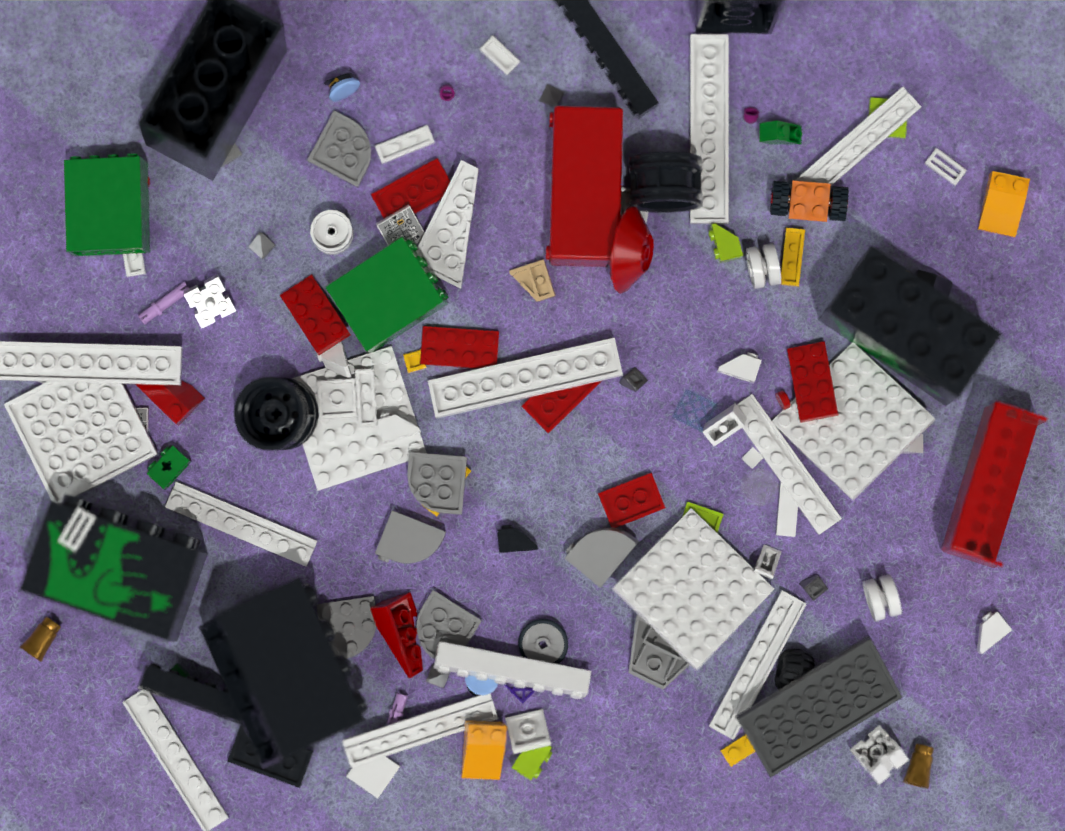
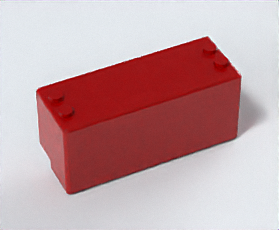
[546,106,623,267]
[941,401,1048,568]

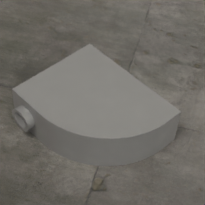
[375,511,446,564]
[565,527,639,588]

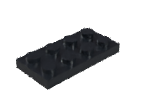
[227,725,314,788]

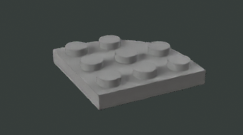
[307,111,371,188]
[407,452,467,515]
[417,590,482,659]
[317,596,376,659]

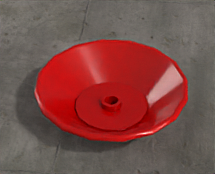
[610,206,654,294]

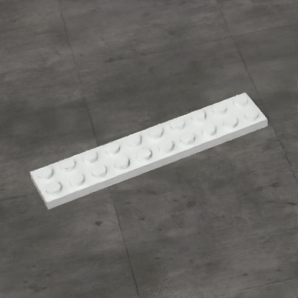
[690,34,729,224]
[428,338,623,419]
[0,341,183,385]

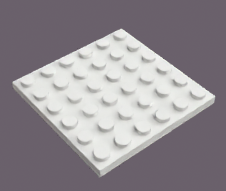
[772,342,935,501]
[287,346,427,491]
[4,382,158,503]
[612,508,774,670]

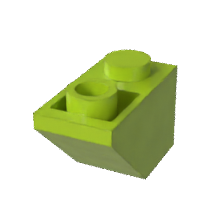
[708,224,743,263]
[511,746,553,780]

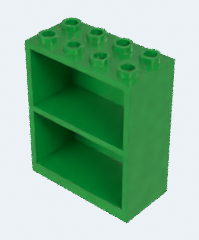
[64,153,150,256]
[326,237,449,353]

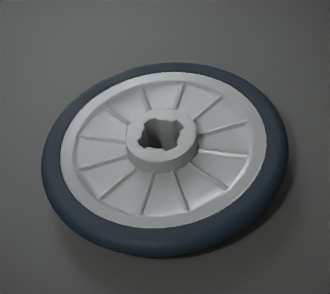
[518,619,569,664]

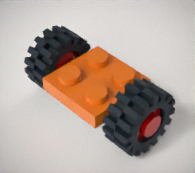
[770,180,849,222]

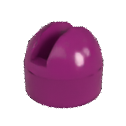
[439,84,455,101]
[743,107,759,124]

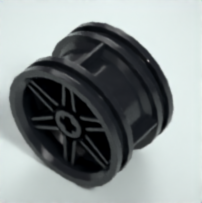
[629,152,703,213]
[234,377,319,451]

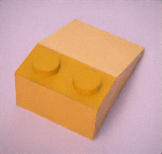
[978,171,1030,237]
[461,720,507,780]

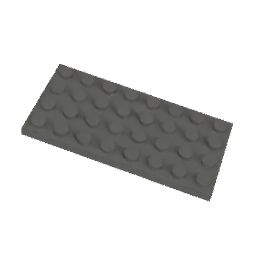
[735,636,902,778]

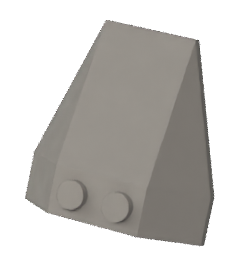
[629,613,690,689]

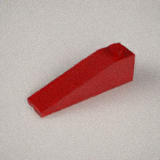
[135,380,205,426]
[370,592,423,678]

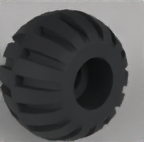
[774,648,815,690]

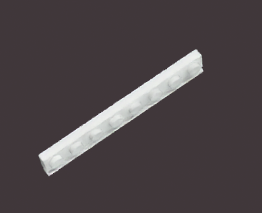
[789,87,921,190]
[737,394,842,535]
[165,482,318,567]
[709,590,806,740]
[122,690,229,831]
[342,694,498,768]

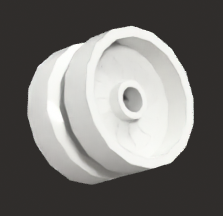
[310,210,354,255]
[746,243,781,289]
[863,574,902,622]

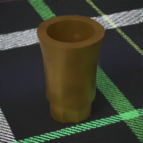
[20,617,61,662]
[903,744,934,789]

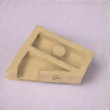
[509,259,556,302]

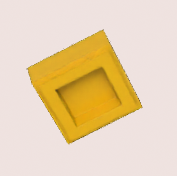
[403,350,426,373]

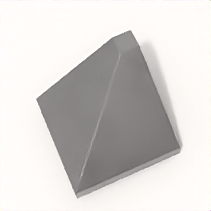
[539,84,564,108]
[249,232,275,259]
[619,367,648,392]
[799,575,828,601]
[426,663,450,688]

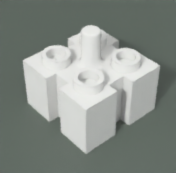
[184,274,236,328]
[850,725,909,784]

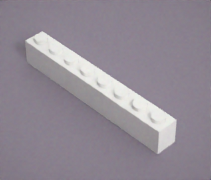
[434,642,591,699]

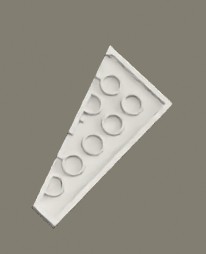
[416,160,479,289]

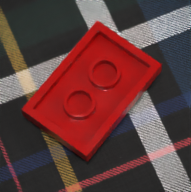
[598,472,665,528]

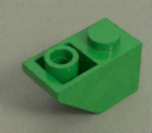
[759,121,802,145]

